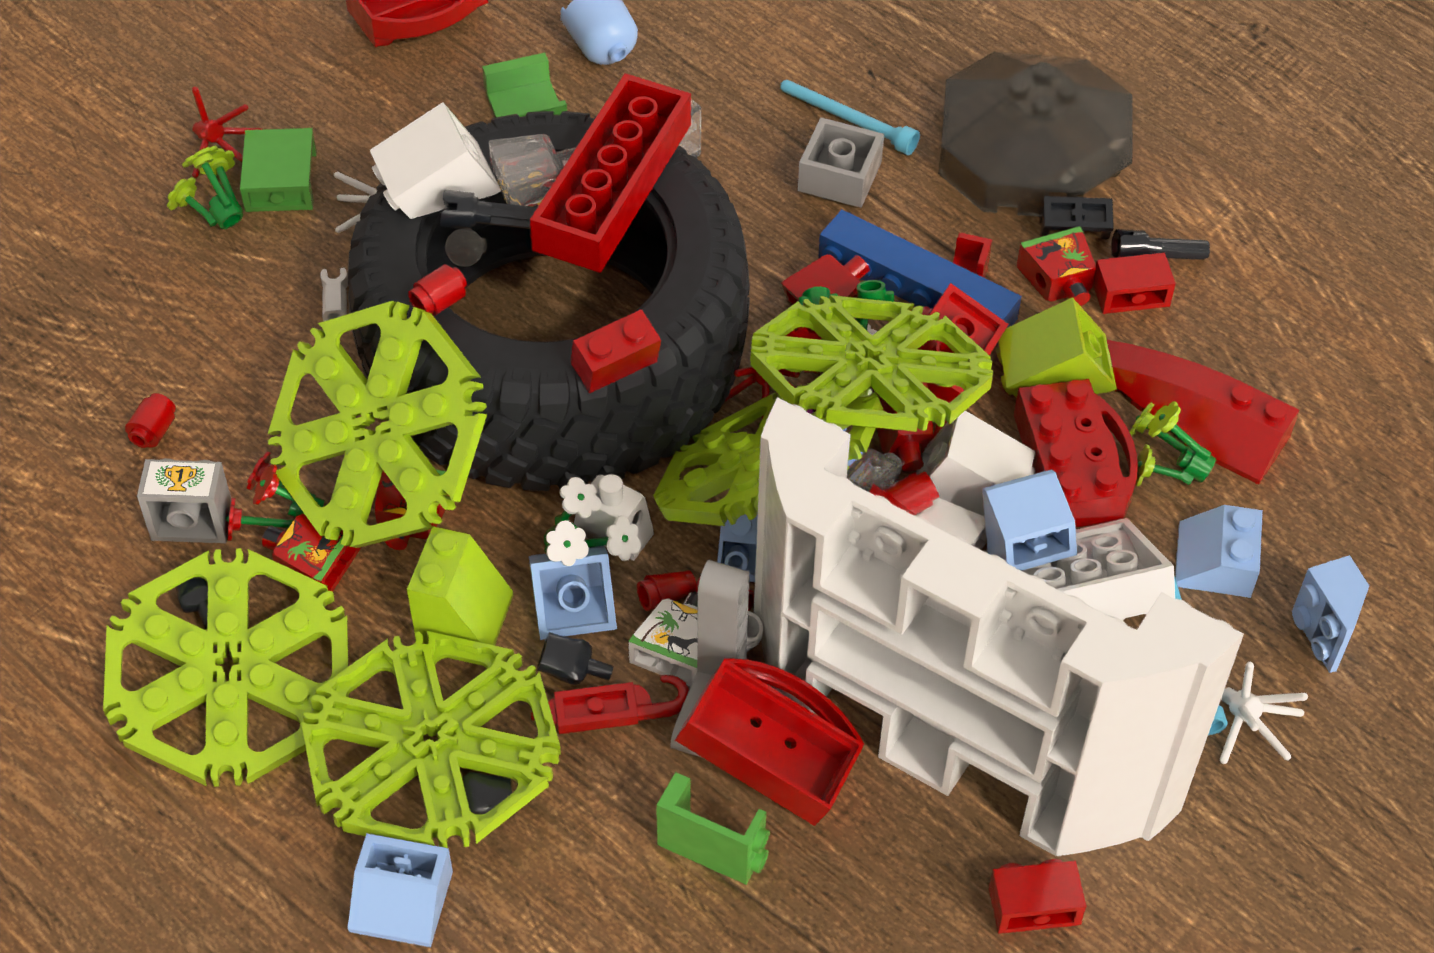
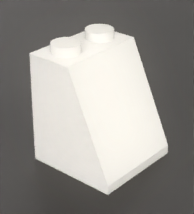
[370,102,501,219]
[916,411,1035,516]

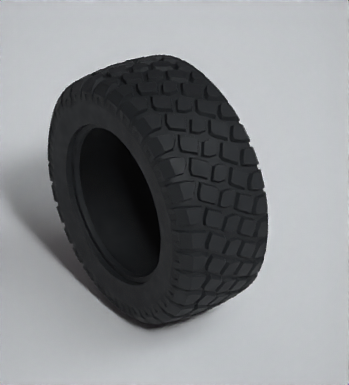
[348,111,750,491]

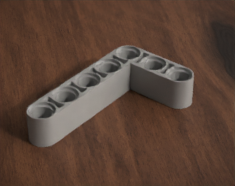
[670,560,749,757]

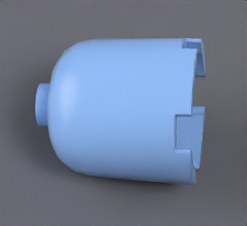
[560,0,638,65]

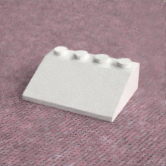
[986,518,1175,621]

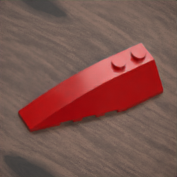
[1107,340,1299,485]

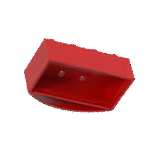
[346,0,488,48]
[1014,379,1138,528]
[675,658,864,826]

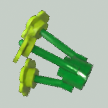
[167,145,244,229]
[1129,401,1216,486]

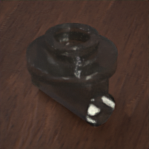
[445,228,487,267]

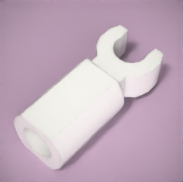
[320,268,348,321]

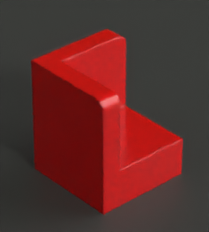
[952,233,992,278]

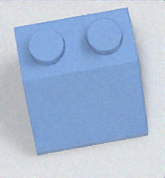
[1175,505,1263,598]
[529,546,617,640]

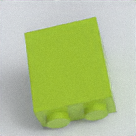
[996,297,1117,398]
[407,526,514,646]

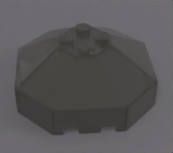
[938,51,1133,217]

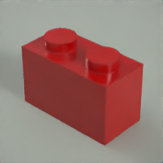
[1093,253,1176,314]
[570,309,661,394]
[989,859,1087,934]

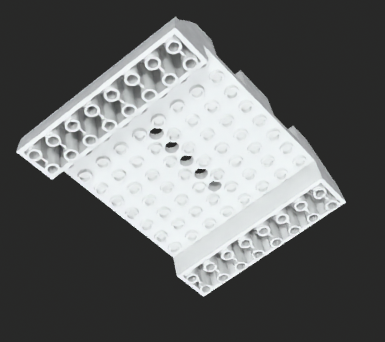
[754,397,1244,856]

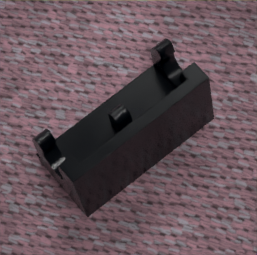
[1039,196,1114,239]

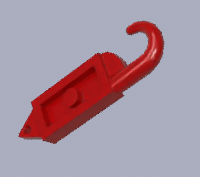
[531,675,689,734]

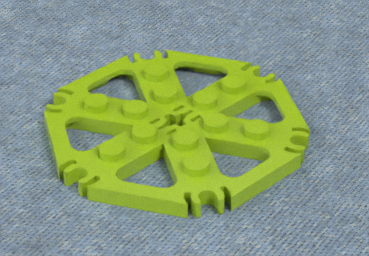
[750,295,993,432]
[268,301,487,548]
[653,383,883,526]
[103,548,349,787]
[301,631,561,848]

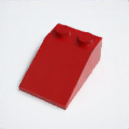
[918,283,1009,403]

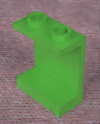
[482,52,567,117]
[240,128,317,212]
[656,772,770,885]

